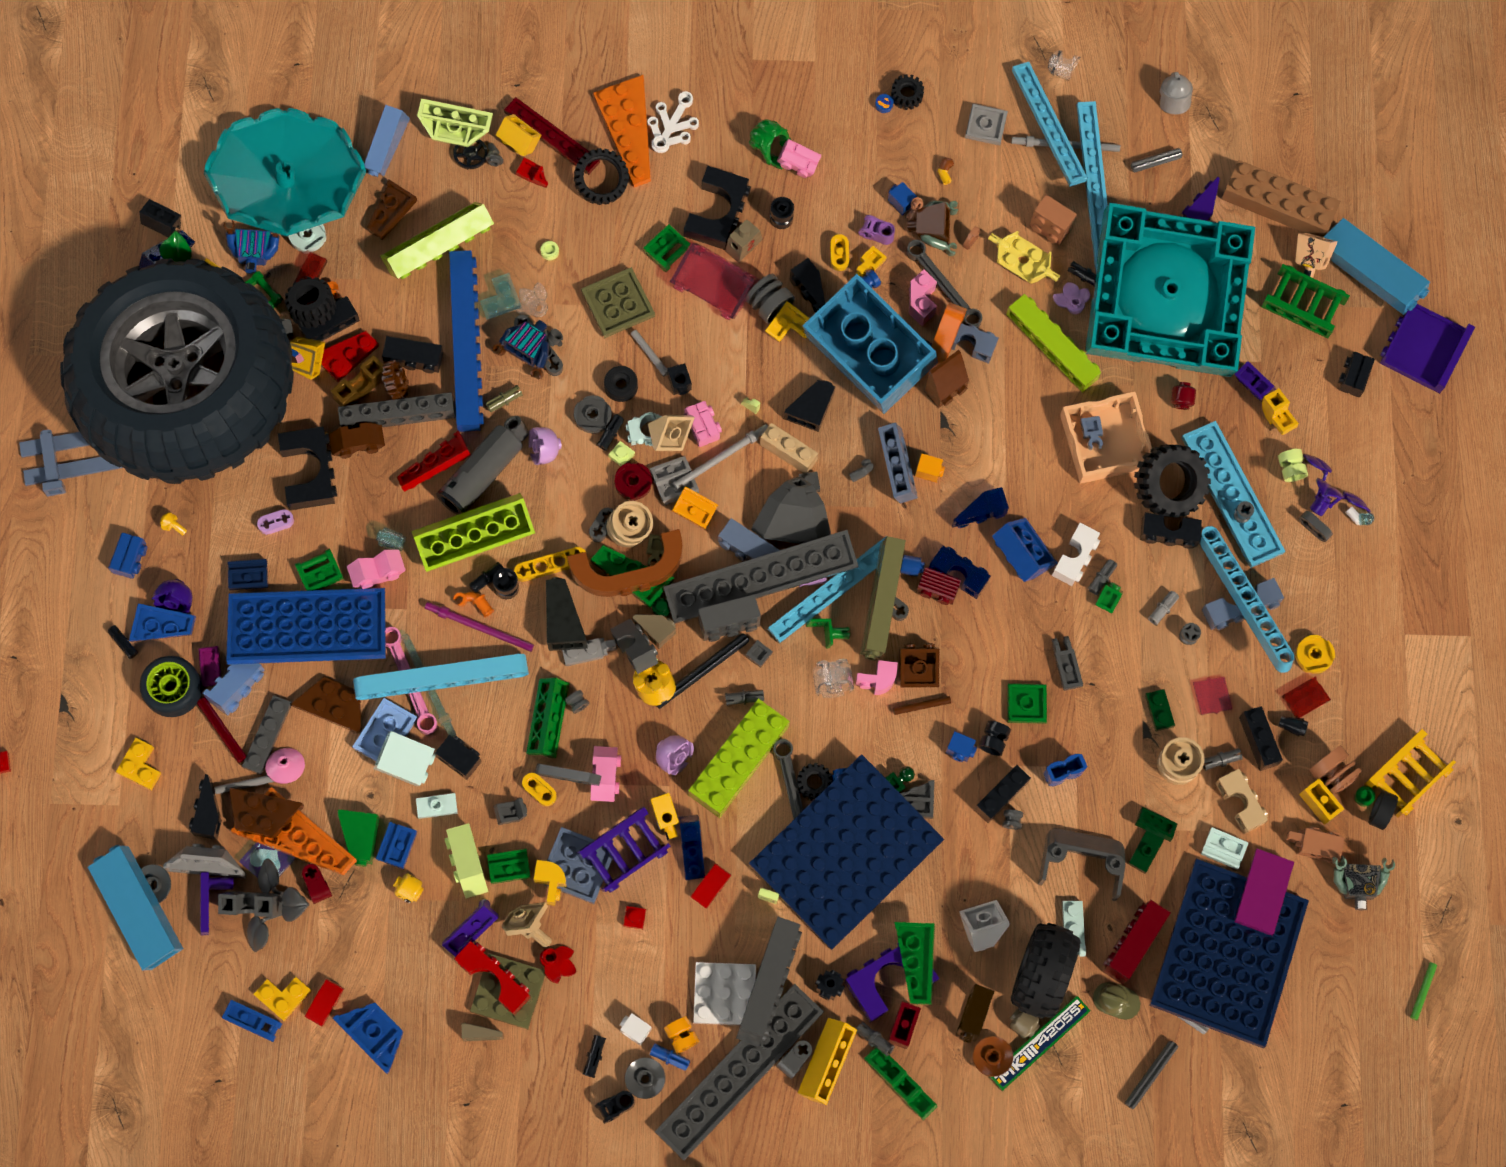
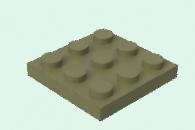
[581,267,655,338]
[470,953,545,1030]

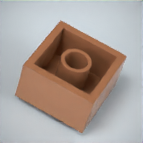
[1030,194,1077,246]

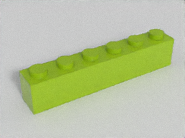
[1006,294,1101,393]

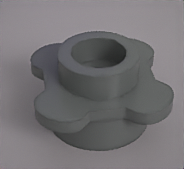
[544,329,563,347]

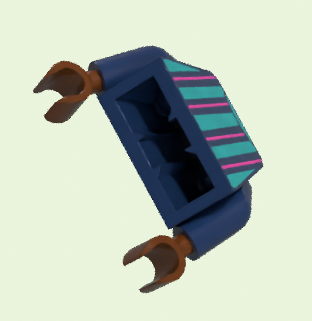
[492,320,549,380]

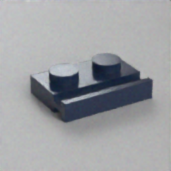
[228,559,268,590]

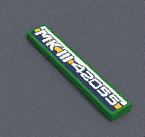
[989,996,1091,1091]

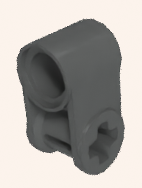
[776,1040,812,1079]

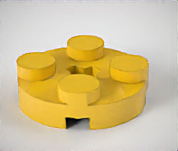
[1295,635,1335,674]

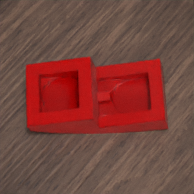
[691,864,732,909]
[305,979,345,1027]

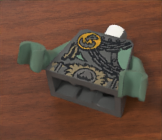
[1332,856,1395,911]

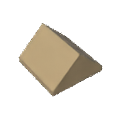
[648,415,695,451]

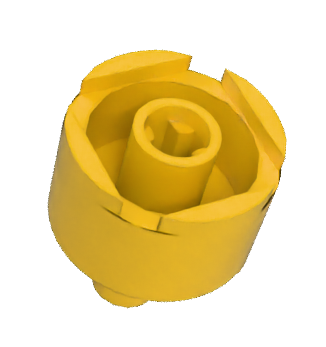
[633,660,676,706]

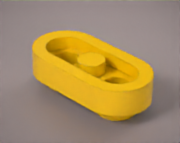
[830,234,849,271]
[522,773,557,807]

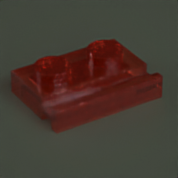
[1282,676,1331,718]

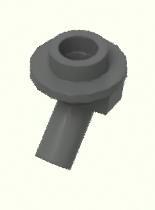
[486,143,504,167]

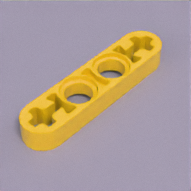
[514,547,586,582]

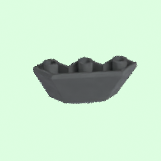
[752,476,831,544]

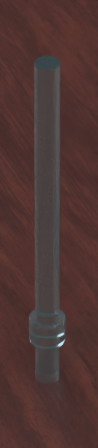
[401,634,457,737]

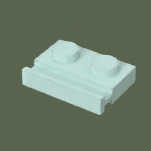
[1201,827,1248,870]

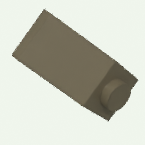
[632,615,676,649]

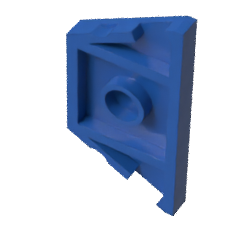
[333,1003,404,1074]

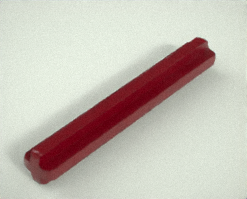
[197,697,246,763]

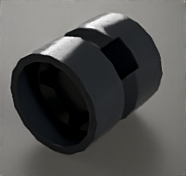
[770,197,794,229]
[493,568,519,600]
[978,720,1011,756]

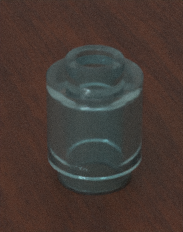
[376,527,406,551]

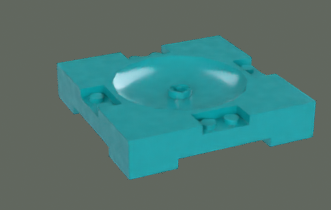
[1085,203,1256,377]

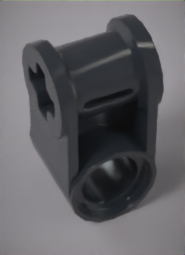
[595,1091,635,1124]

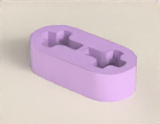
[257,510,294,535]

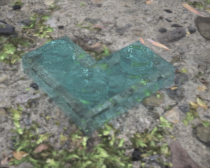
[480,273,522,320]

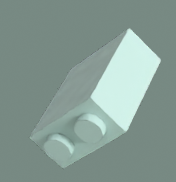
[373,731,436,786]

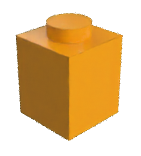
[915,453,945,483]

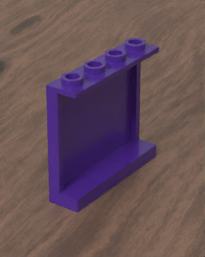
[1380,304,1475,394]

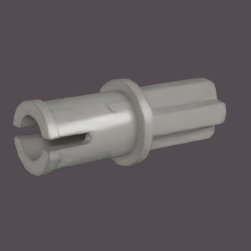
[1148,591,1179,626]

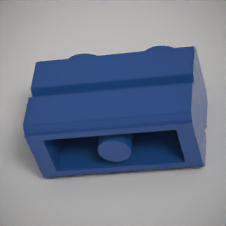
[108,533,148,579]

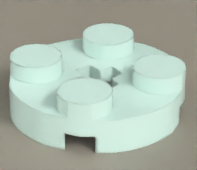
[288,224,326,254]

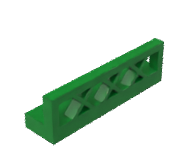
[526,678,569,758]

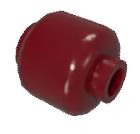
[1171,382,1196,410]

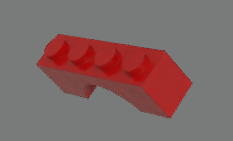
[454,941,531,1016]

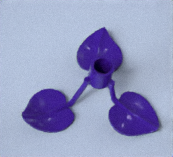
[1303,454,1371,516]

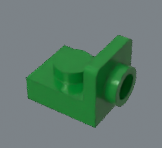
[1095,582,1123,614]

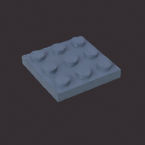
[543,827,613,904]

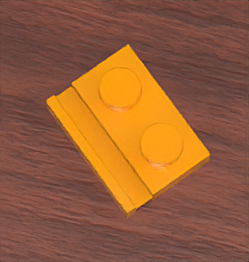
[672,486,718,530]

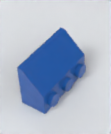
[992,518,1058,582]

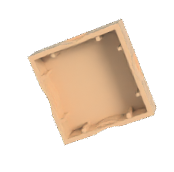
[1060,392,1152,484]

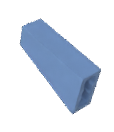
[364,105,410,177]

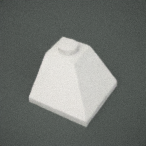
[959,900,1010,952]

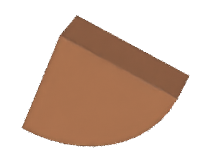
[963,226,980,250]

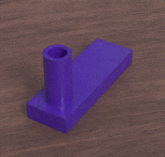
[201,872,233,936]
[442,899,498,957]

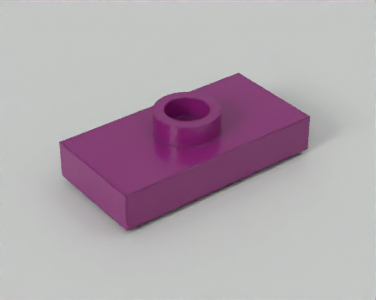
[198,646,222,687]

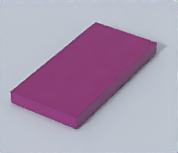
[1234,849,1294,936]

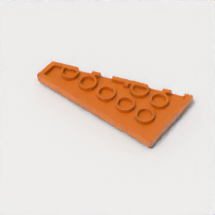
[593,75,651,187]
[230,787,357,876]

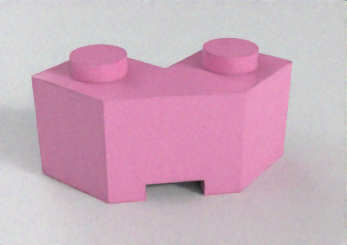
[909,270,937,326]
[347,550,406,589]
[591,746,621,802]

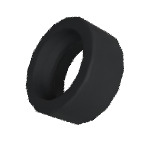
[1368,790,1398,830]

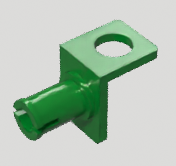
[806,619,850,649]

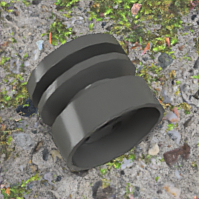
[745,273,795,324]

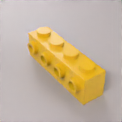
[798,1018,857,1105]

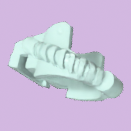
[626,412,662,447]

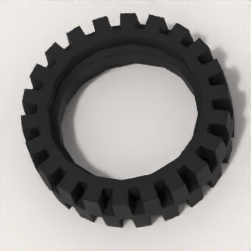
[574,148,629,205]

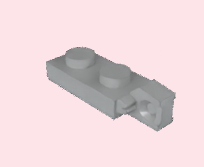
[562,638,616,666]

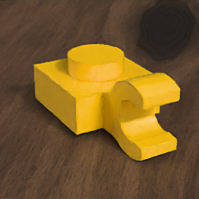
[856,246,887,277]

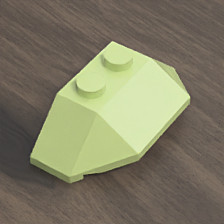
[417,99,493,147]

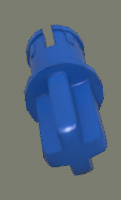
[650,1043,690,1070]

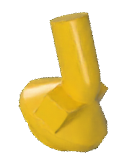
[160,512,187,536]

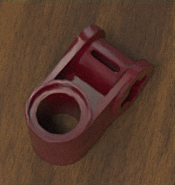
[302,864,332,904]

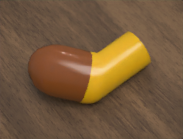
[937,158,954,185]

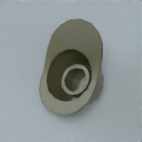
[1093,982,1141,1020]

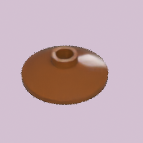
[973,1036,1013,1077]

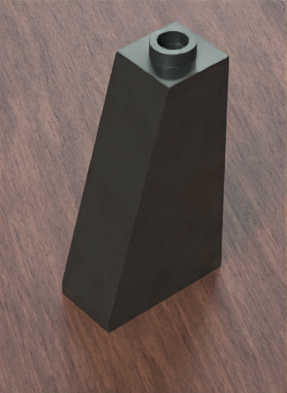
[546,577,588,651]

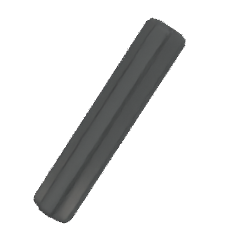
[1130,148,1183,173]

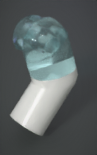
[1345,506,1375,525]

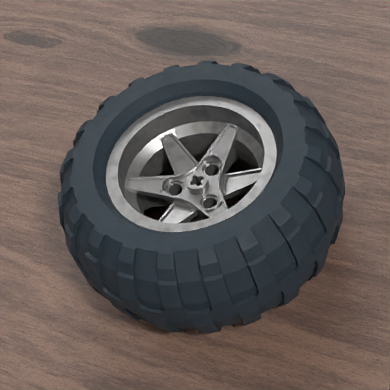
[60,259,294,484]

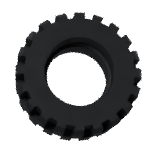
[1134,444,1211,517]

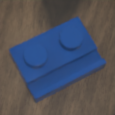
[376,822,417,869]

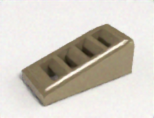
[461,1023,504,1041]

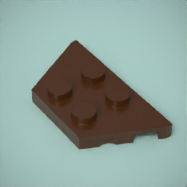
[291,677,362,734]
[230,788,304,839]

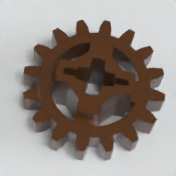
[382,360,409,400]

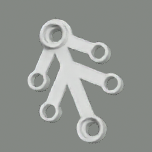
[647,91,699,153]

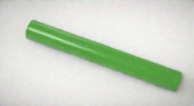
[1410,962,1437,1021]

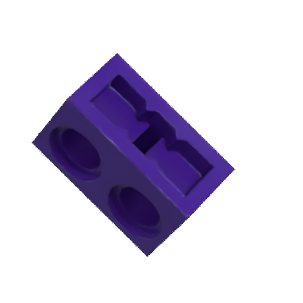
[1235,361,1276,402]

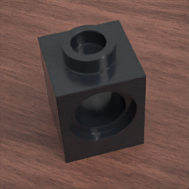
[667,363,692,395]

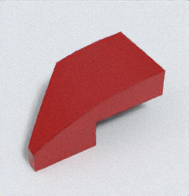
[515,157,548,188]

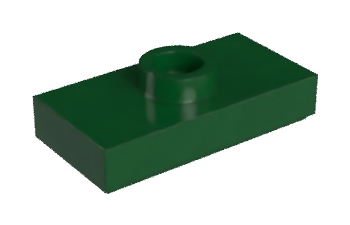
[1135,807,1178,842]
[1128,831,1164,874]

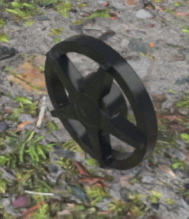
[453,139,488,170]

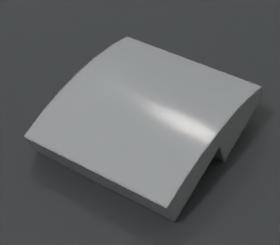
[650,456,699,505]

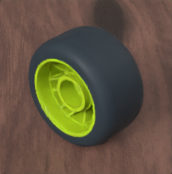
[140,656,202,717]

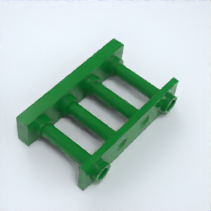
[1261,264,1350,339]

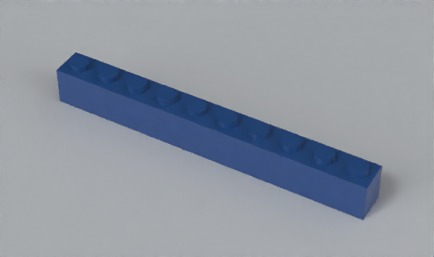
[449,250,484,432]

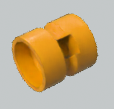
[664,1016,700,1054]

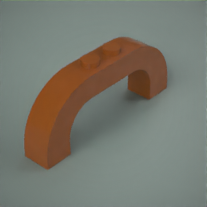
[567,529,683,597]

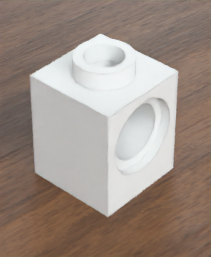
[619,1013,652,1046]

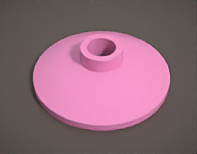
[265,748,305,784]

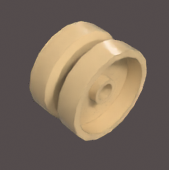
[606,501,653,548]
[1157,737,1204,785]

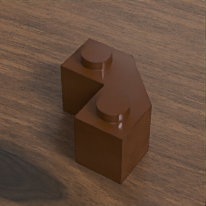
[329,423,385,459]

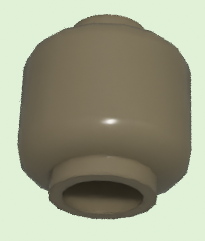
[1010,1009,1040,1038]

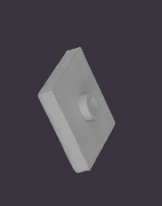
[965,104,1008,146]

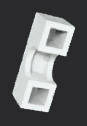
[1052,523,1101,586]

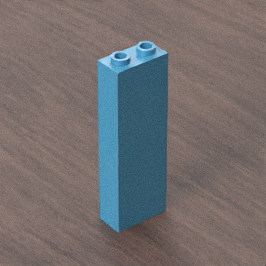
[1324,218,1430,315]
[88,845,183,971]

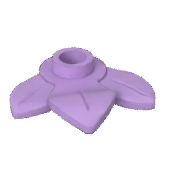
[1053,282,1090,314]

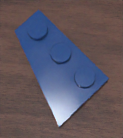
[129,603,196,642]

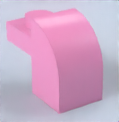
[856,660,898,695]

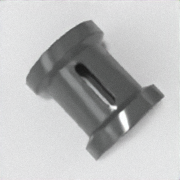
[1234,501,1254,523]

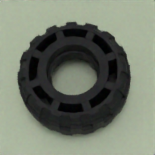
[1011,923,1081,1019]

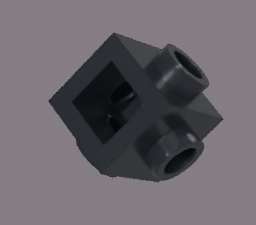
[815,970,845,1001]

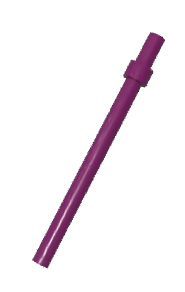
[425,602,534,652]

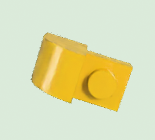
[1262,388,1299,435]
[534,860,567,906]

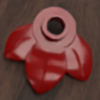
[539,946,577,984]

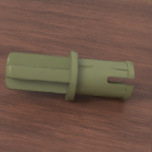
[486,385,523,412]

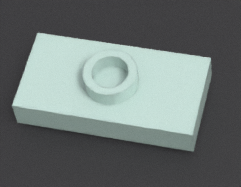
[416,793,458,819]

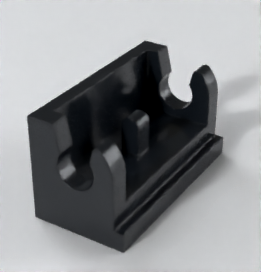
[139,199,182,237]

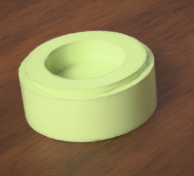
[540,241,559,260]

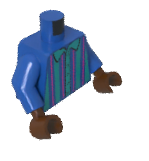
[223,220,280,274]

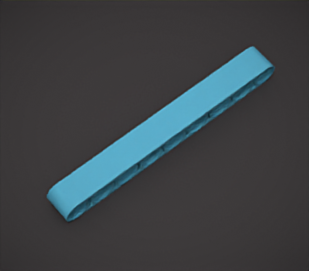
[1200,526,1294,673]
[353,654,529,700]

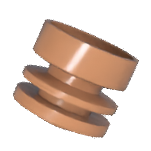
[1309,745,1362,794]

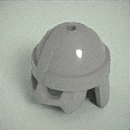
[1159,72,1193,115]

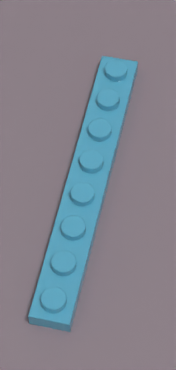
[1012,62,1087,187]
[768,536,887,644]

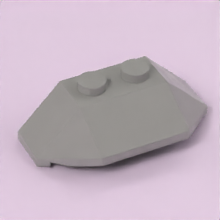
[163,844,246,879]

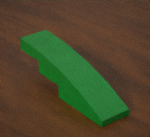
[864,1048,938,1121]

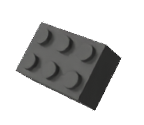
[698,594,761,642]

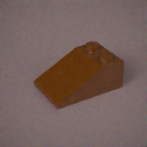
[924,350,969,408]

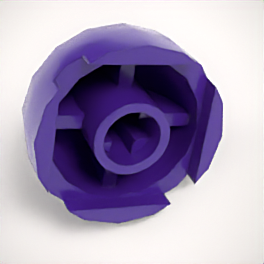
[152,579,193,614]

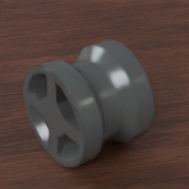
[1179,623,1201,645]
[565,690,590,714]
[1002,809,1023,830]

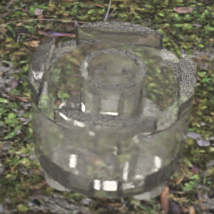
[813,659,854,698]

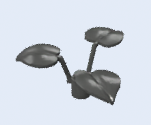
[247,858,309,952]

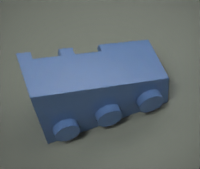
[203,663,265,716]

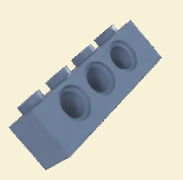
[878,422,918,504]

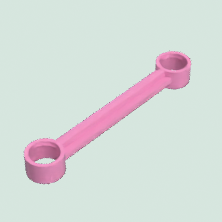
[386,627,438,735]

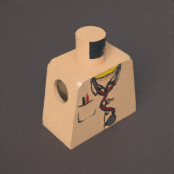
[1296,232,1338,278]

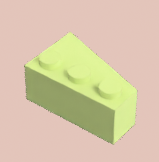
[444,823,489,898]

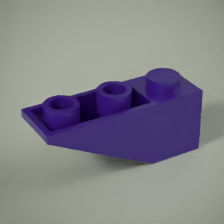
[1182,177,1220,221]

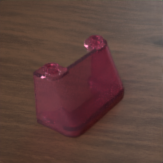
[670,243,760,320]

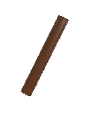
[893,696,951,715]

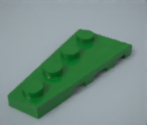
[591,545,674,608]
[894,922,935,1005]

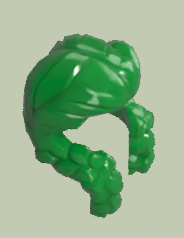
[749,119,791,170]

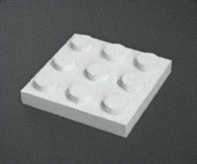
[693,962,756,1025]

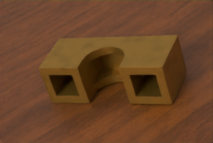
[330,355,384,407]

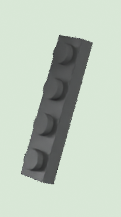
[242,695,292,775]

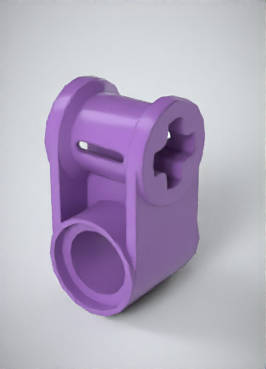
[858,215,895,245]

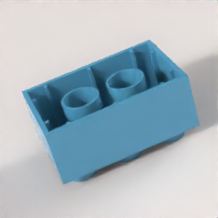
[802,274,938,414]

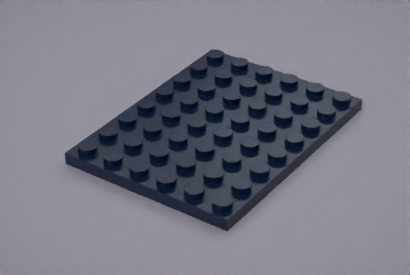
[748,754,944,950]
[1149,859,1309,1049]

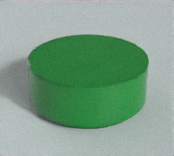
[1354,786,1375,807]

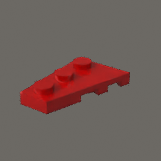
[321,331,379,382]

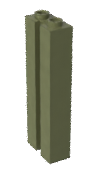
[860,536,906,660]

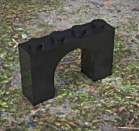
[684,166,751,250]
[278,427,338,510]

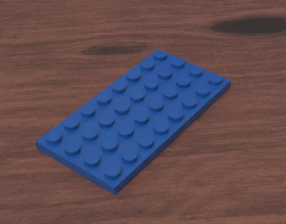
[226,588,386,665]

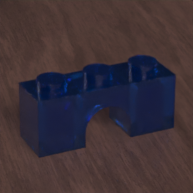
[929,545,991,599]

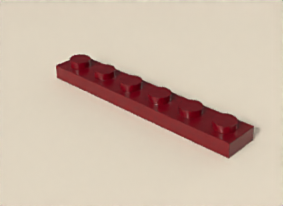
[504,97,600,175]

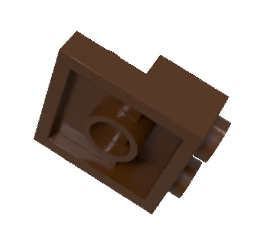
[899,643,940,688]

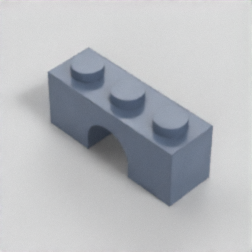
[951,324,999,364]

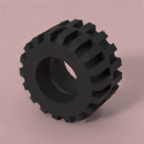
[285,277,336,328]

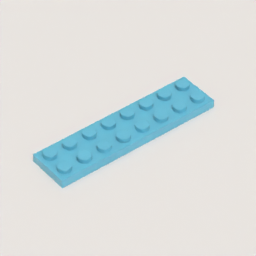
[1181,421,1285,568]

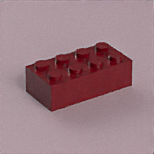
[1103,899,1171,985]

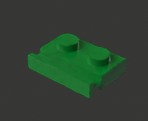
[487,849,531,884]

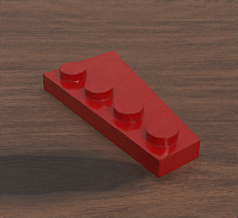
[397,430,471,492]

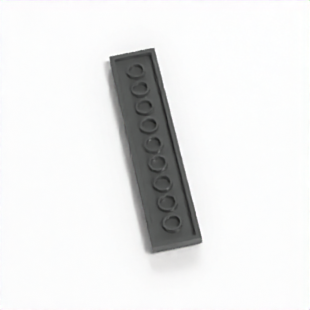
[664,530,859,624]
[655,984,824,1161]

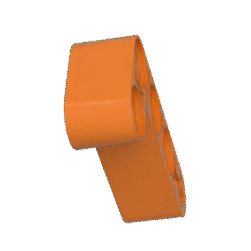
[927,302,967,375]

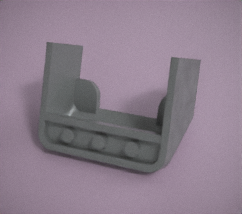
[1038,828,1125,901]

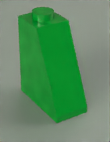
[338,809,380,867]

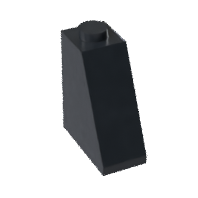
[784,380,836,432]

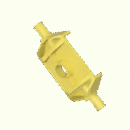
[988,231,1060,284]

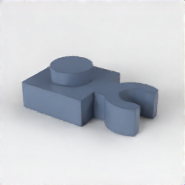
[1080,416,1103,450]

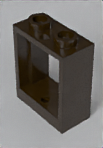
[956,984,995,1043]

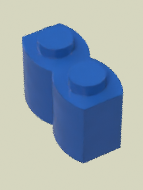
[1043,754,1088,786]

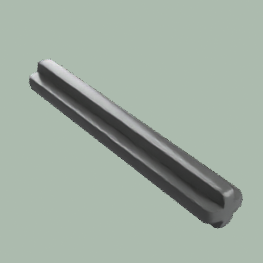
[1125,1041,1178,1110]

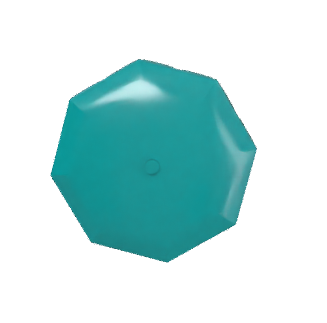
[204,108,366,236]

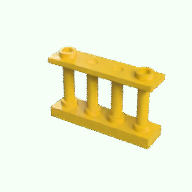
[1364,729,1456,818]

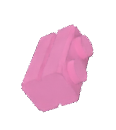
[777,139,821,178]
[684,401,722,447]

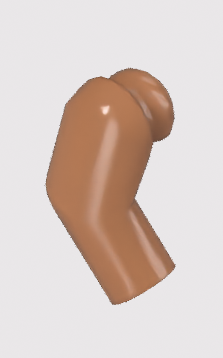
[906,197,923,220]

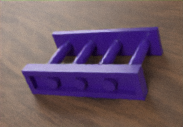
[576,807,671,893]

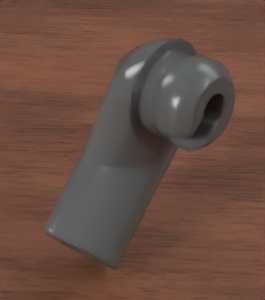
[849,459,874,482]

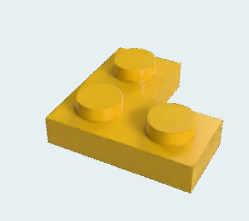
[765,301,810,342]
[116,738,161,791]
[253,977,311,1021]

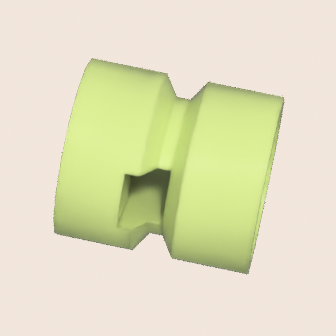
[1278,449,1308,482]

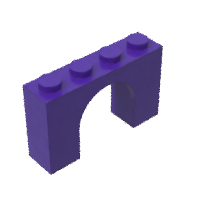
[845,943,939,1023]

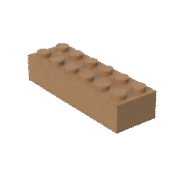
[1222,160,1341,237]

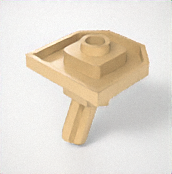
[501,902,552,948]

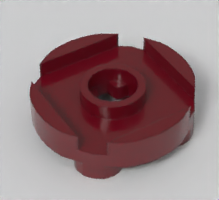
[614,462,652,501]

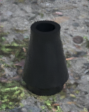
[1278,716,1309,737]

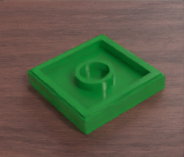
[1007,684,1047,724]

